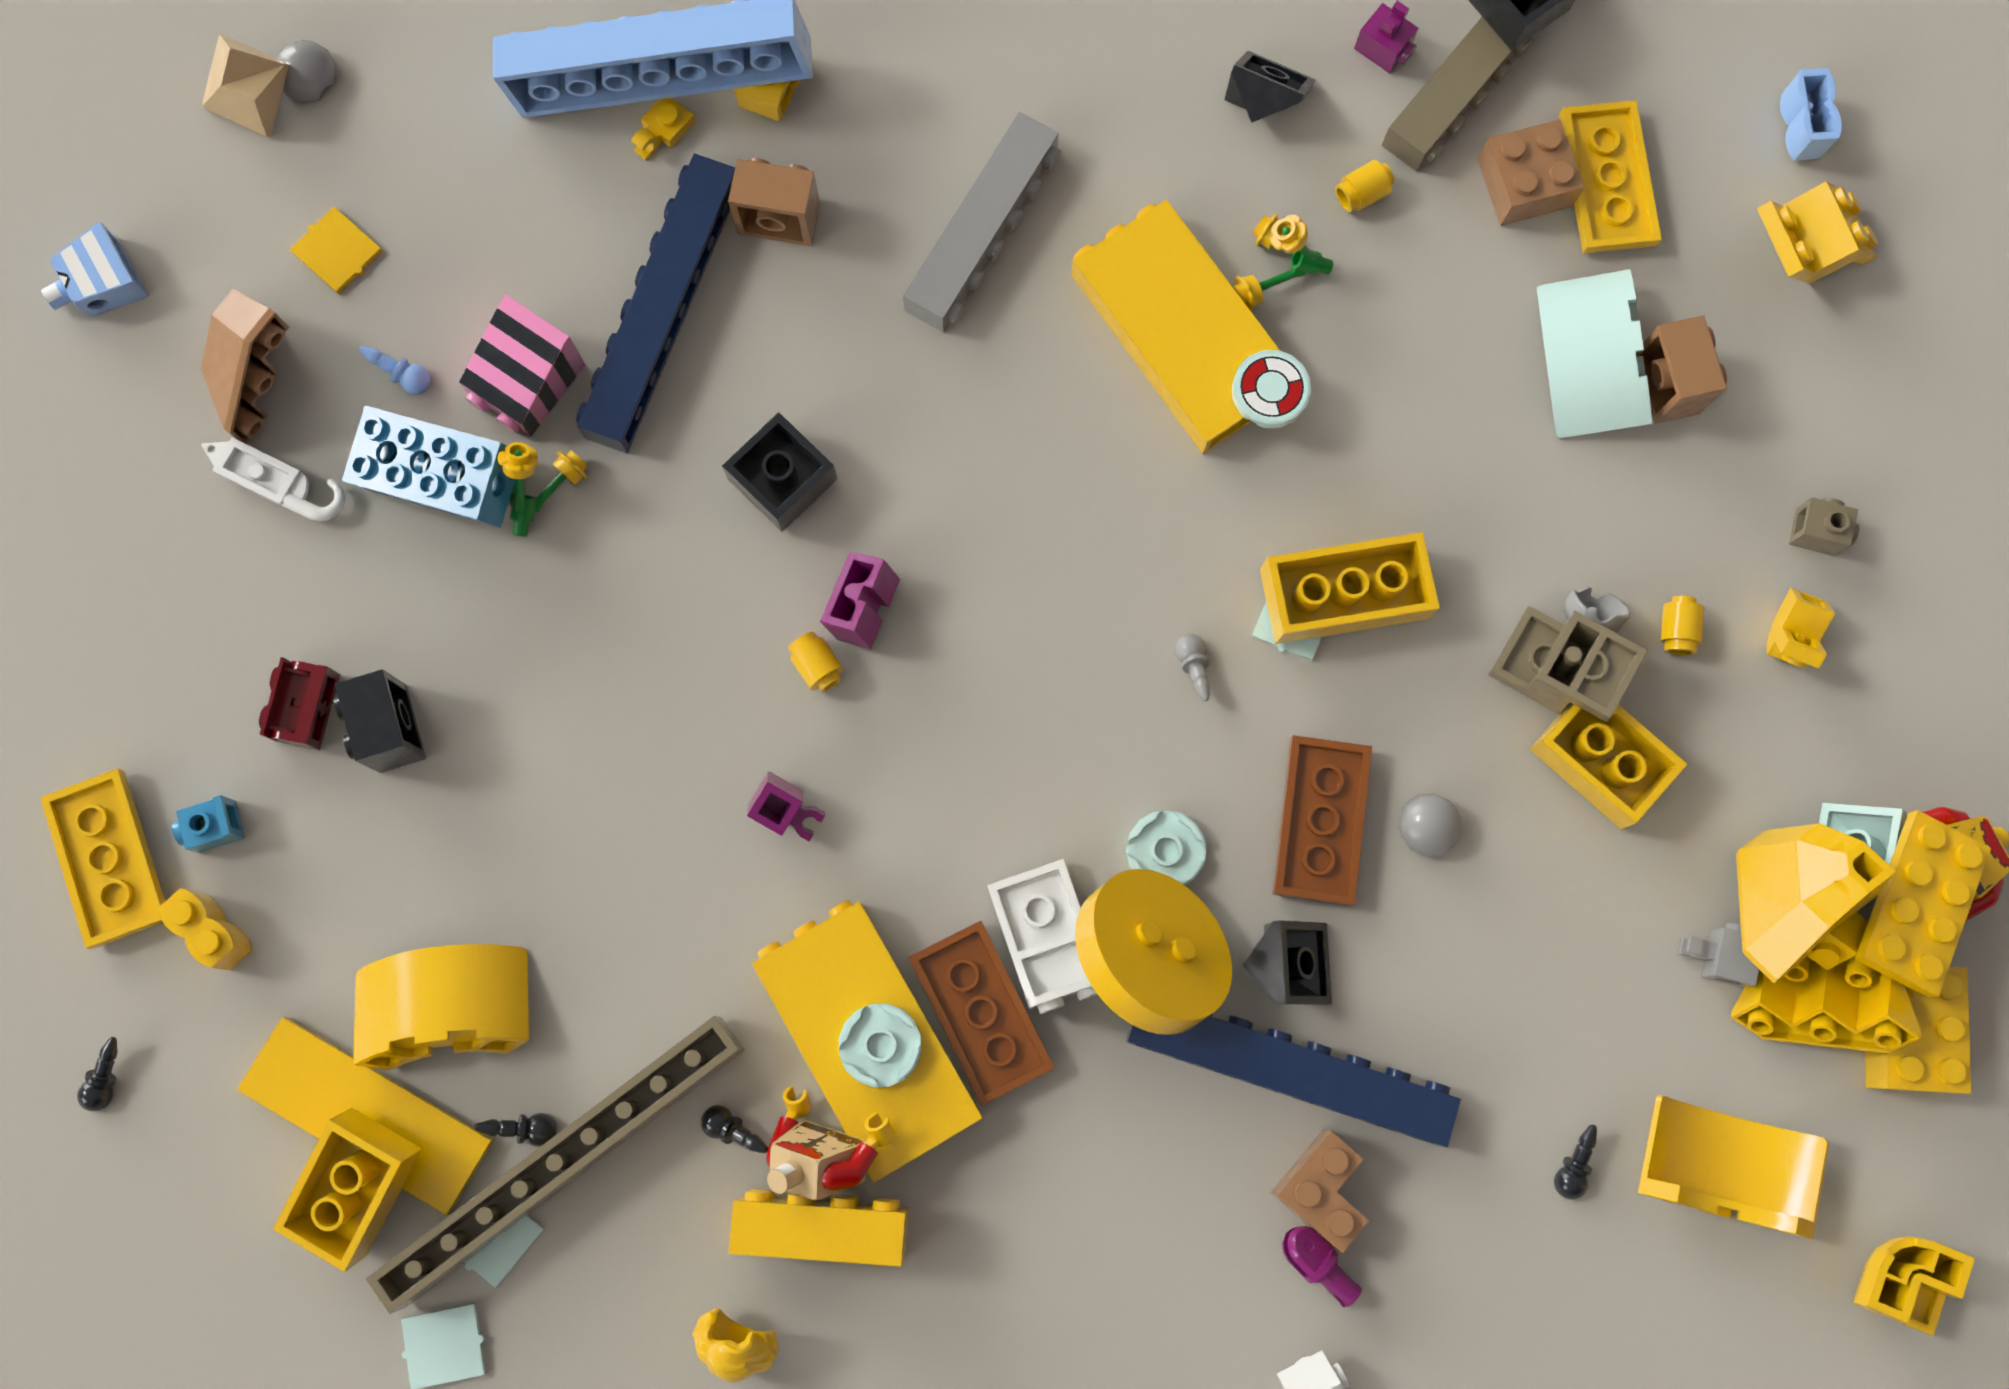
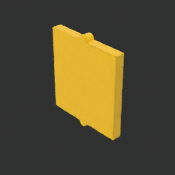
[289,207,383,294]

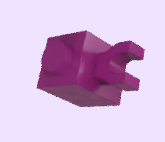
[1354,0,1419,74]
[747,771,825,841]

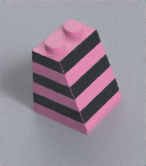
[459,295,586,437]

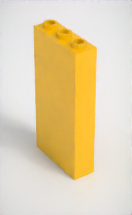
[1071,199,1280,454]
[751,900,983,1183]

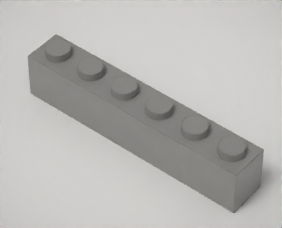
[903,111,1061,333]

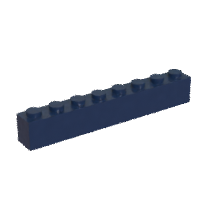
[576,153,735,454]
[1125,1013,1461,1148]

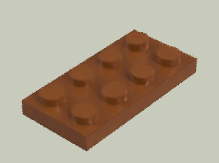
[1272,735,1372,906]
[908,921,1055,1106]

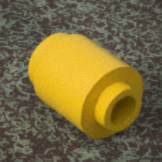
[1335,159,1394,212]
[1660,596,1705,656]
[788,631,844,692]

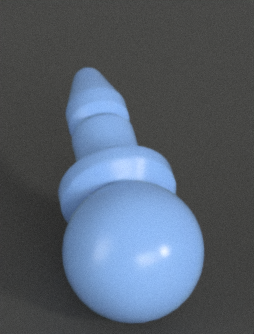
[359,346,431,395]

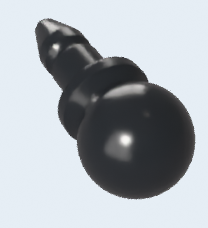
[77,1037,118,1111]
[701,1105,768,1153]
[474,1113,557,1147]
[1554,1124,1597,1200]

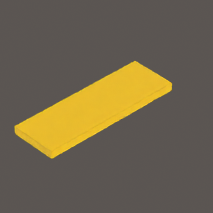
[237,1017,494,1215]

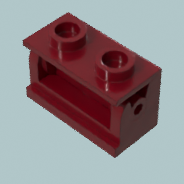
[259,657,340,750]

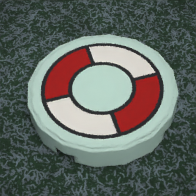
[1232,350,1311,428]

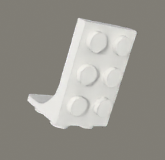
[987,859,1097,1014]

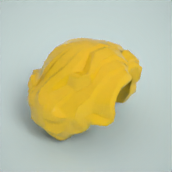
[692,1308,779,1383]

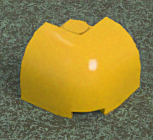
[1853,1236,1975,1336]

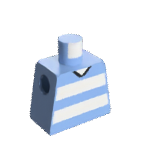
[41,222,149,316]

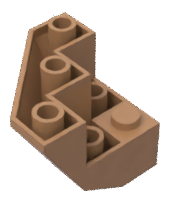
[201,289,289,444]

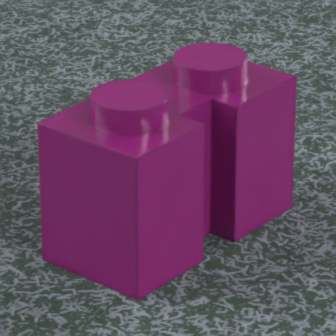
[820,551,900,649]

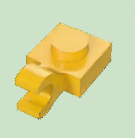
[631,98,695,160]

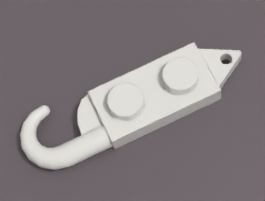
[201,437,345,522]

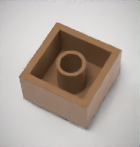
[1477,119,1585,226]
[728,158,820,247]
[1636,315,1727,424]

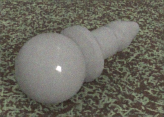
[1175,634,1210,701]

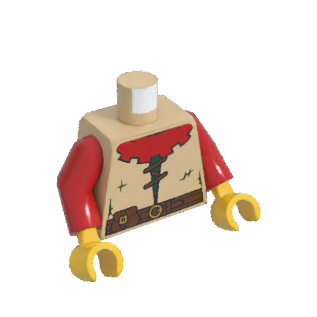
[766,1086,894,1200]

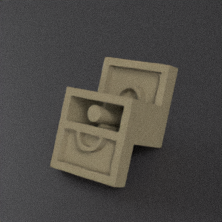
[1489,606,1648,722]

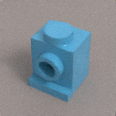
[172,795,245,853]

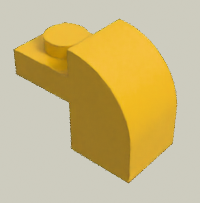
[1766,587,1835,669]

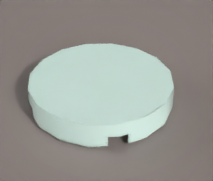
[1126,811,1206,885]
[839,1003,922,1087]

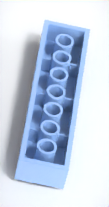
[493,0,813,118]

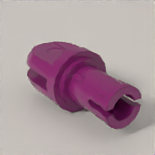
[1282,1226,1362,1308]

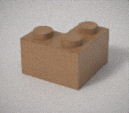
[1271,1129,1369,1254]

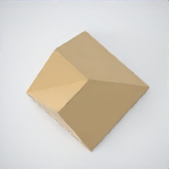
[202,34,289,137]

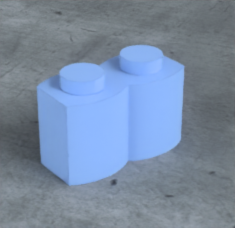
[1780,68,1842,161]

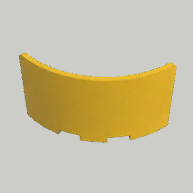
[353,944,529,1070]
[1638,1095,1829,1239]

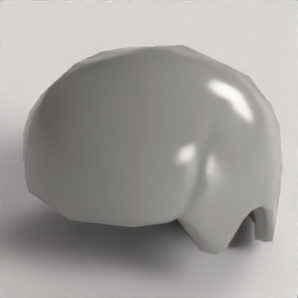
[277,40,336,102]
[1564,587,1631,633]
[1399,793,1462,856]

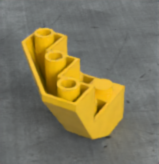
[1736,823,1896,983]
[1730,912,1921,1053]

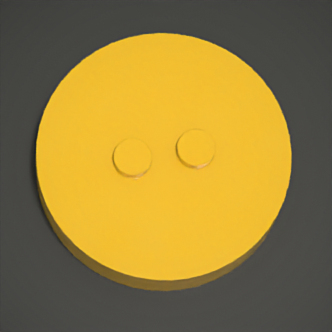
[1075,869,1232,1035]

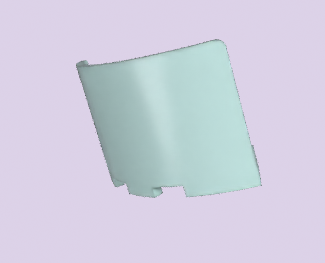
[1537,269,1652,438]

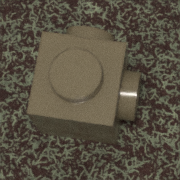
[1789,497,1859,556]

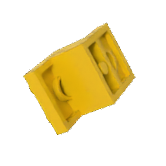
[1757,181,1878,284]

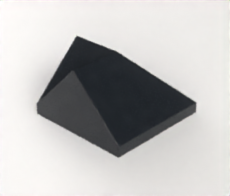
[1224,51,1316,123]
[1243,920,1332,1005]

